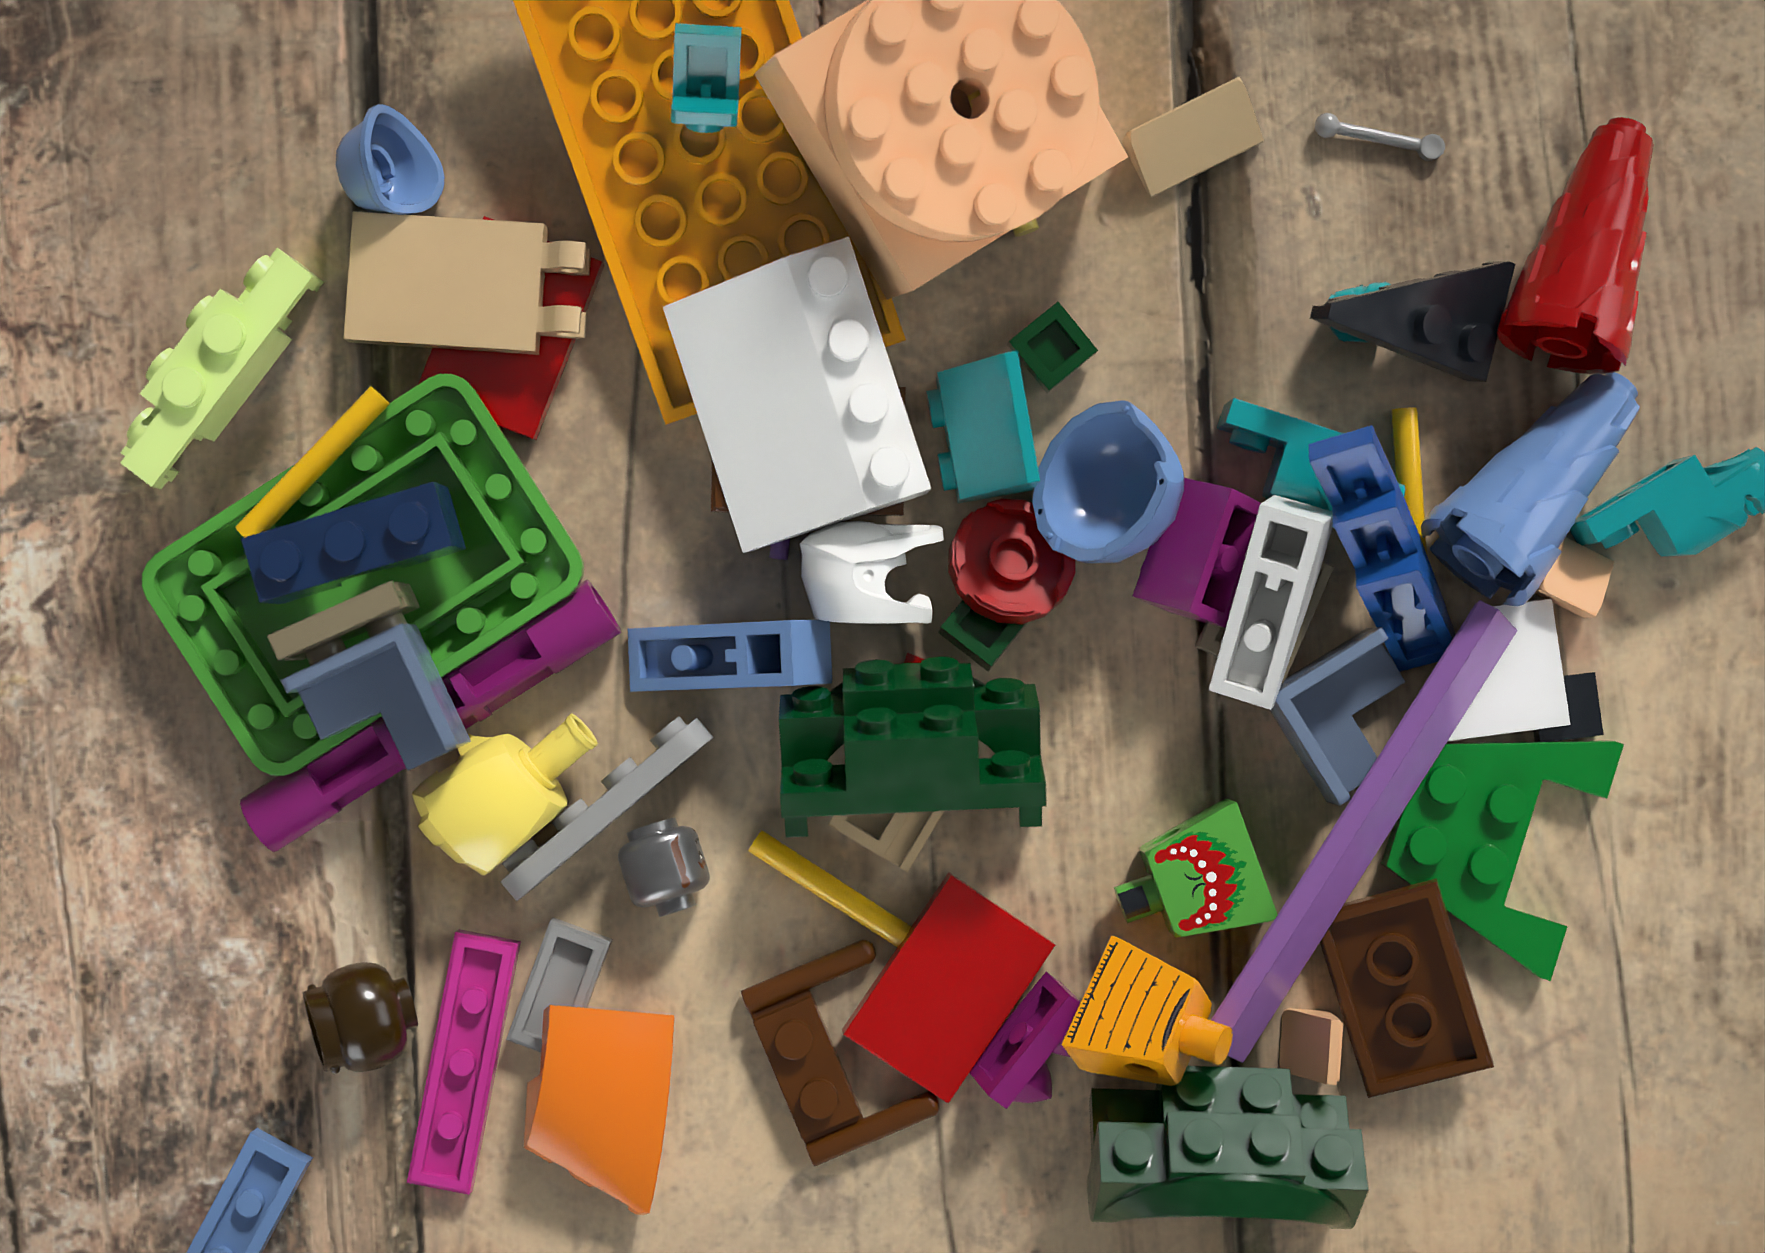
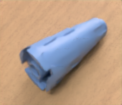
[1421,372,1640,606]

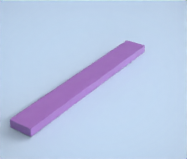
[1211,600,1518,1063]

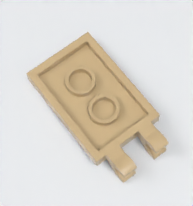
[343,211,591,355]

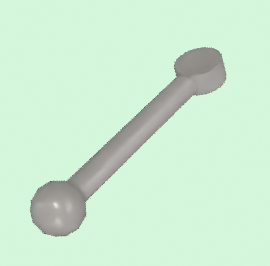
[1315,113,1445,161]

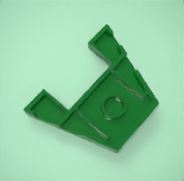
[1381,740,1624,981]

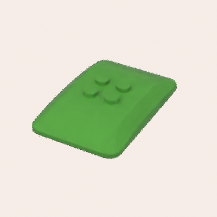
[142,374,584,776]

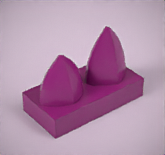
[970,971,1081,1109]

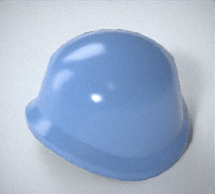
[336,104,445,215]

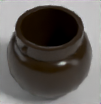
[302,962,418,1074]

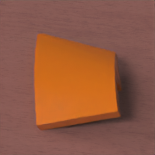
[524,1005,674,1215]

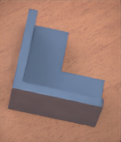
[281,623,471,770]
[1269,627,1405,806]

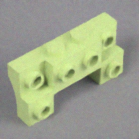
[120,248,324,489]

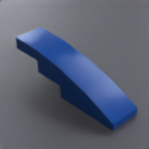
[1309,425,1456,672]

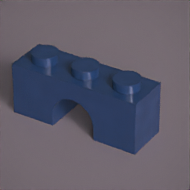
[241,482,466,604]

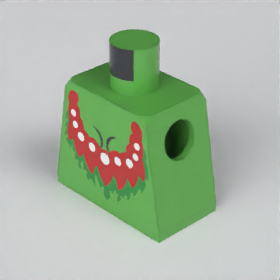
[1114,799,1278,937]

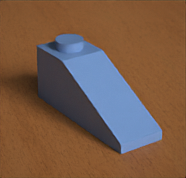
[628,620,832,692]

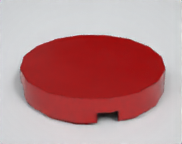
[948,498,1076,624]

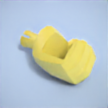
[412,714,598,875]

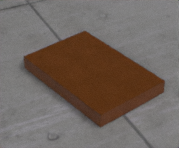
[1320,878,1494,1098]

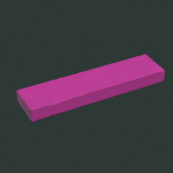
[407,929,521,1195]

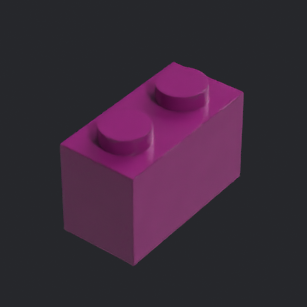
[1132,478,1261,628]

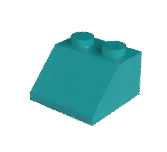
[926,351,1040,504]

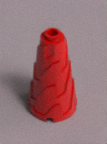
[1497,117,1654,374]

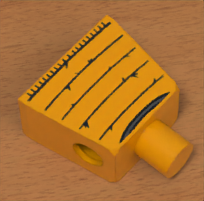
[1061,936,1233,1086]

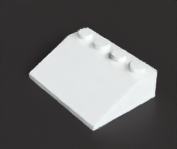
[663,237,931,554]

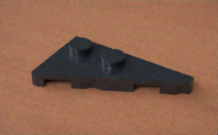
[1310,261,1516,382]

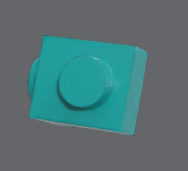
[671,23,742,133]

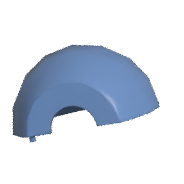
[1032,400,1184,563]

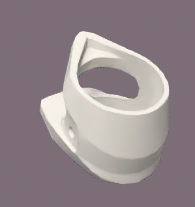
[800,521,944,624]

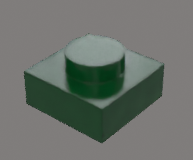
[1007,301,1098,393]
[938,600,1027,672]

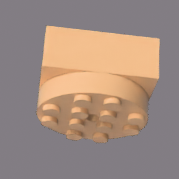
[754,0,1128,299]

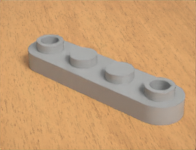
[501,716,714,901]

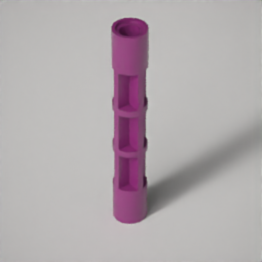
[240,580,622,852]

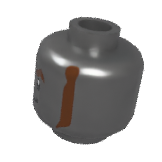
[618,818,710,917]

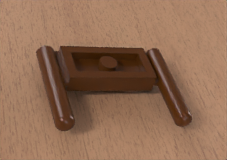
[741,939,940,1167]

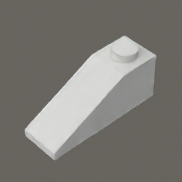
[1209,495,1333,710]

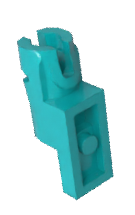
[1217,398,1405,528]
[1570,447,1765,557]

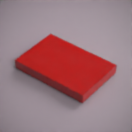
[418,216,605,441]
[842,872,1056,1104]

